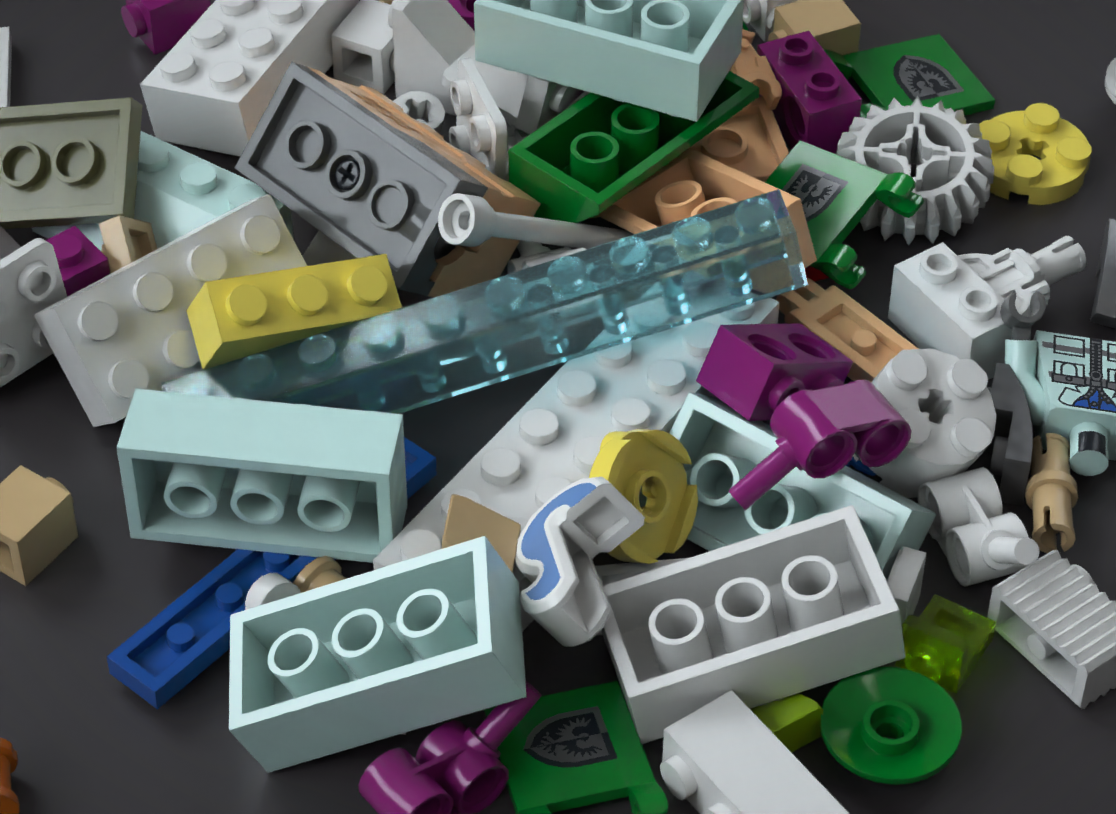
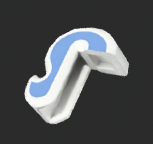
[515,477,645,647]

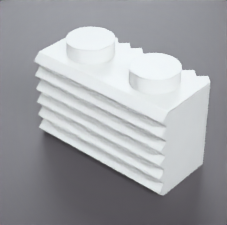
[987,550,1116,709]

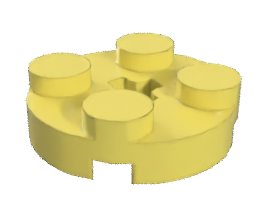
[979,103,1092,205]
[589,429,698,564]

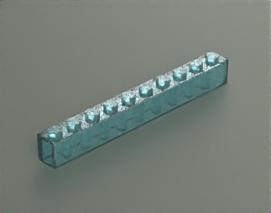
[161,189,808,414]

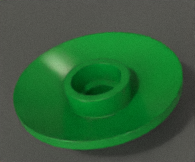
[820,667,962,784]

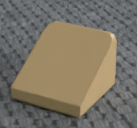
[442,494,521,573]

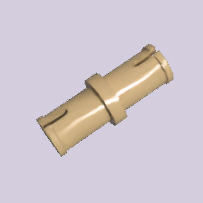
[1025,433,1078,553]

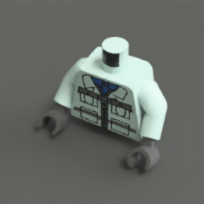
[1000,291,1116,476]

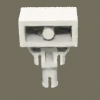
[888,235,1086,380]

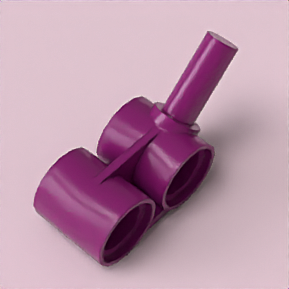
[728,380,912,511]
[358,680,542,814]

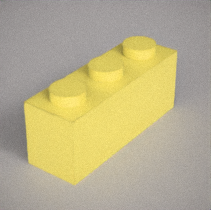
[186,254,404,370]

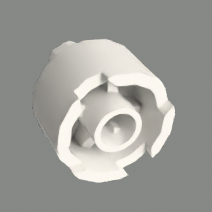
[853,349,997,498]

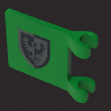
[823,34,995,119]
[765,140,924,289]
[484,681,668,814]

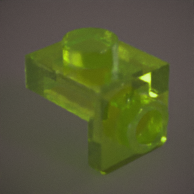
[895,594,996,694]

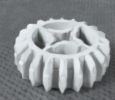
[837,96,994,246]

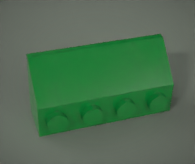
[508,71,760,223]

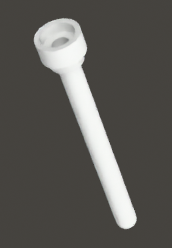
[438,193,660,257]

